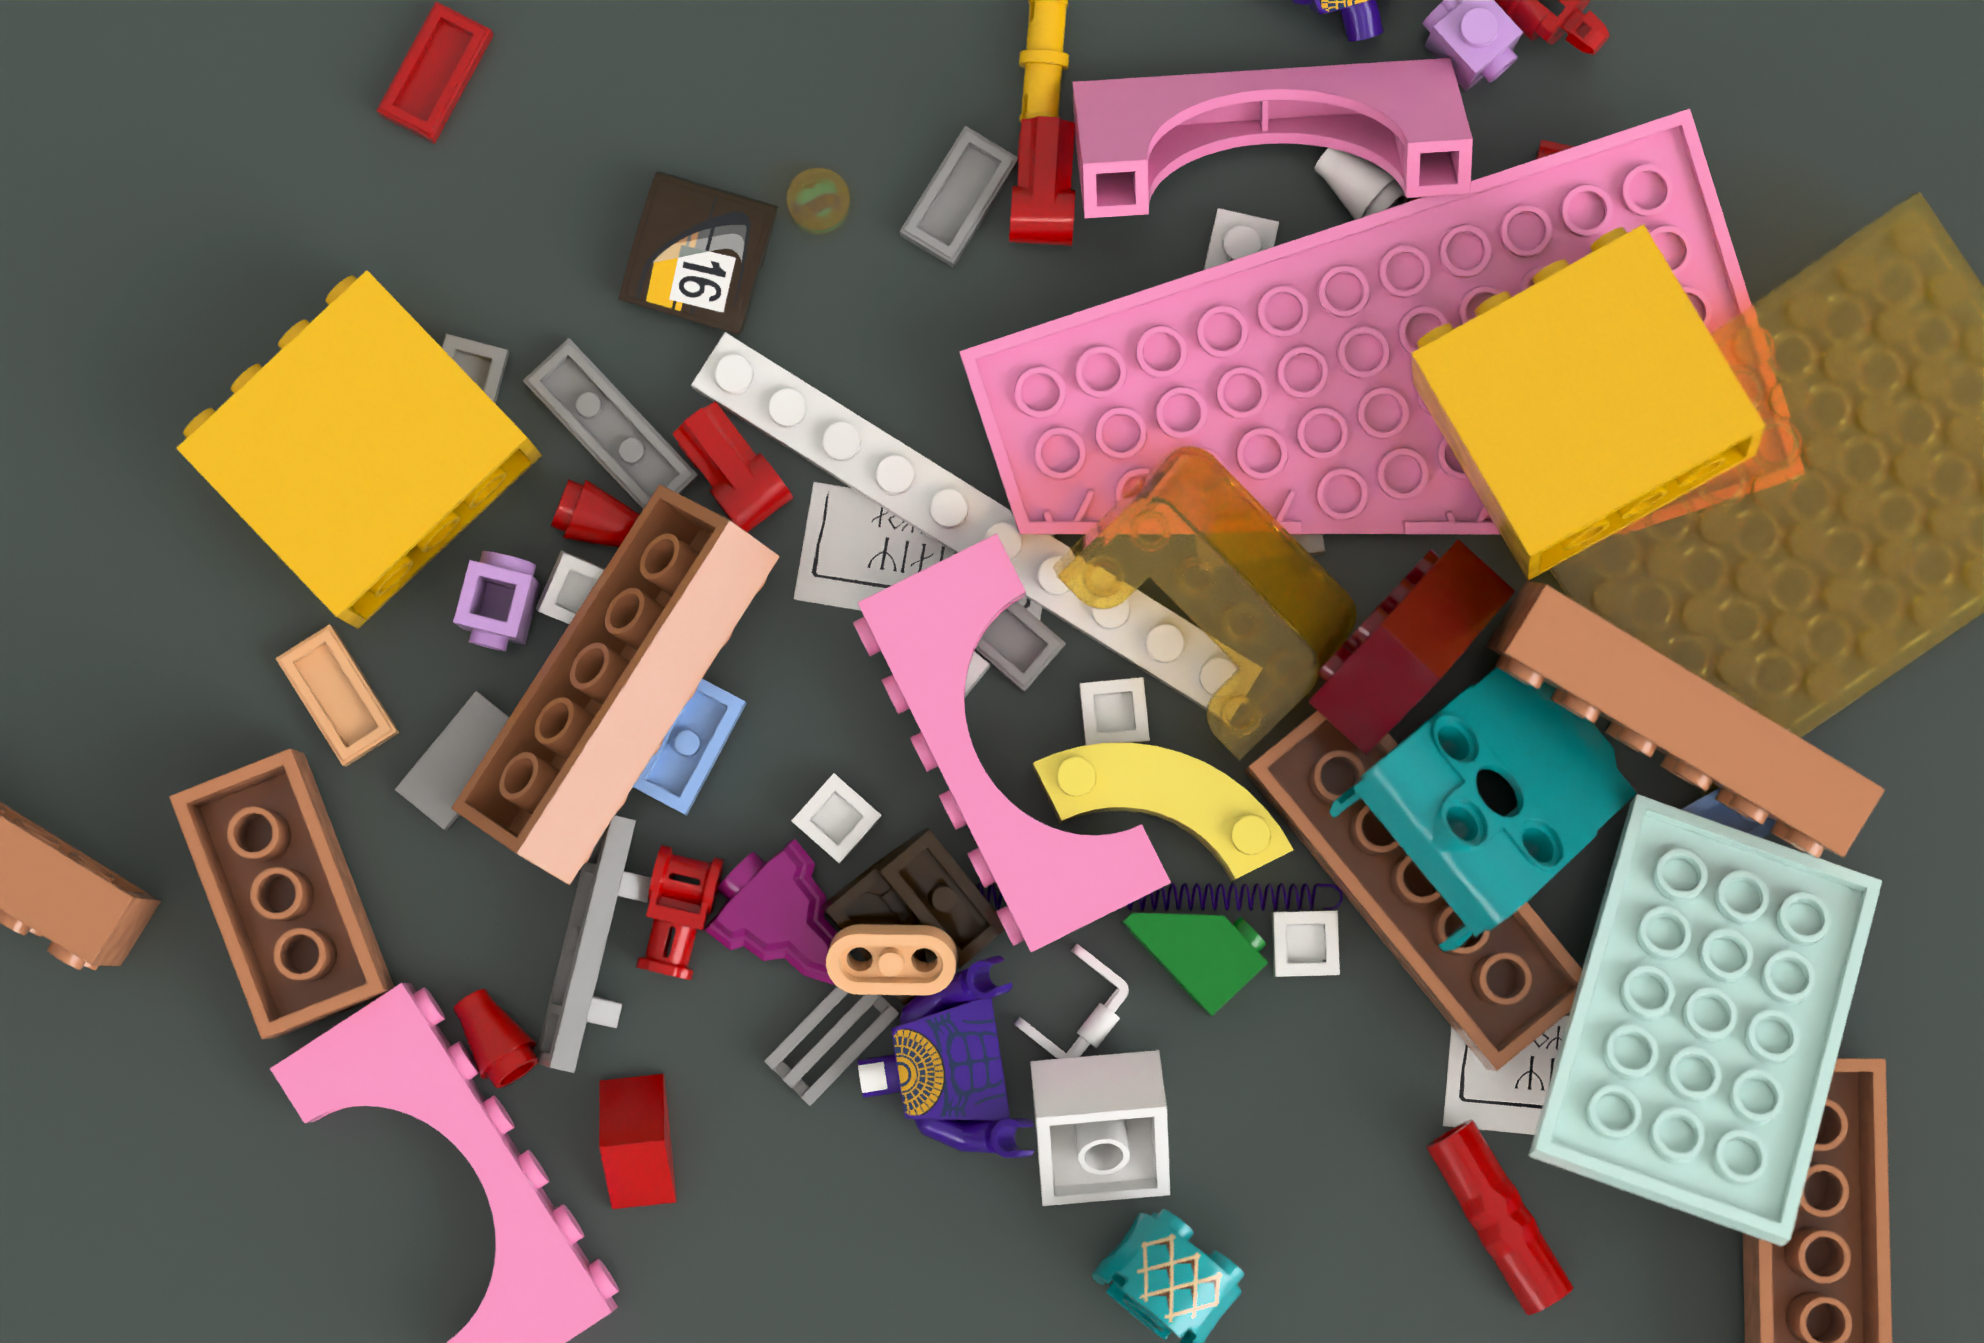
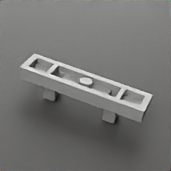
[536,815,651,1073]

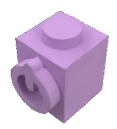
[1422,0,1523,92]
[453,551,541,652]

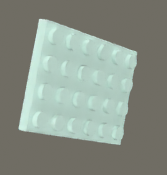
[1529,794,1882,1246]

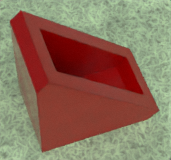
[599,1074,677,1209]

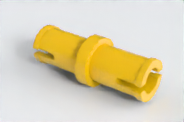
[1019,0,1069,123]

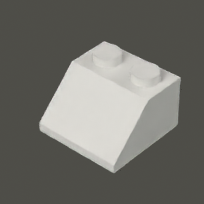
[1030,1050,1170,1206]

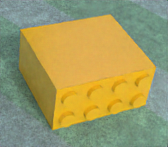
[1411,224,1766,581]
[176,270,542,629]

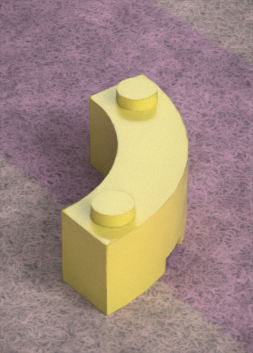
[1032,743,1294,881]

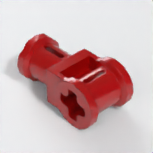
[635,844,725,981]

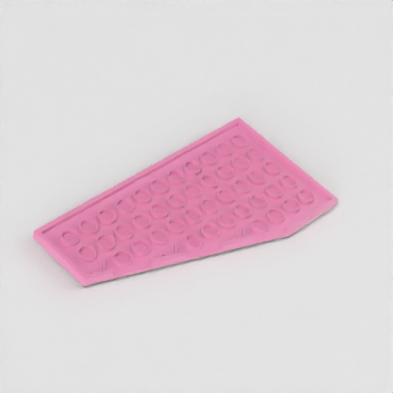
[959,109,1805,535]

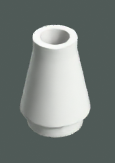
[1314,148,1408,220]

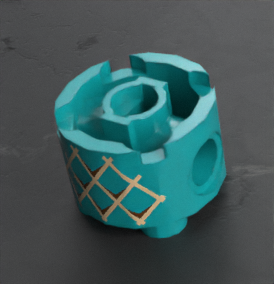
[1092,1209,1245,1343]

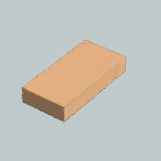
[275,624,400,767]

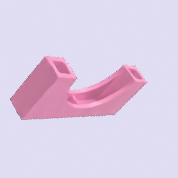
[1073,58,1473,218]
[853,534,1171,952]
[270,983,619,1343]

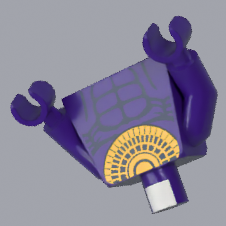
[858,955,1034,1158]

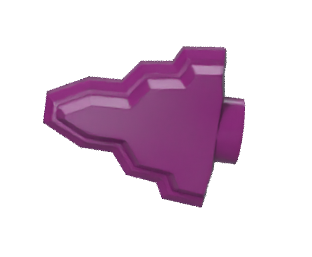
[704,838,838,986]

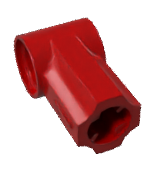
[1009,116,1076,246]
[672,401,794,533]

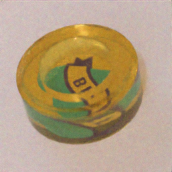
[787,168,850,234]

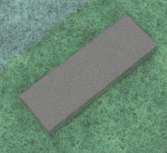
[522,338,699,509]

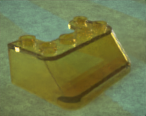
[1053,445,1357,760]

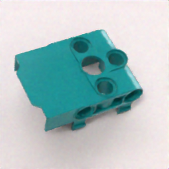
[1329,667,1637,951]

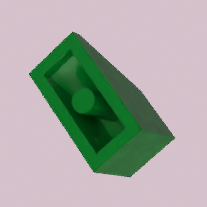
[1121,912,1269,1016]

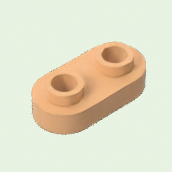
[826,924,958,995]

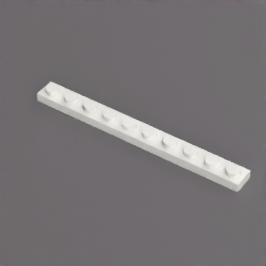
[691,332,1262,723]

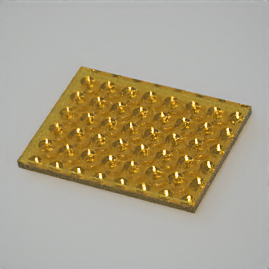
[1549,192,1984,796]

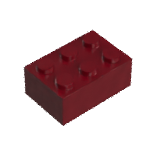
[1308,539,1515,755]

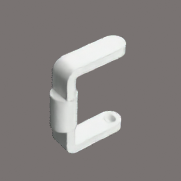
[1014,943,1129,1059]

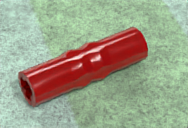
[1426,1119,1574,1315]

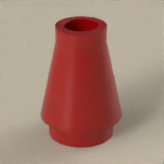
[550,479,640,547]
[453,989,539,1088]

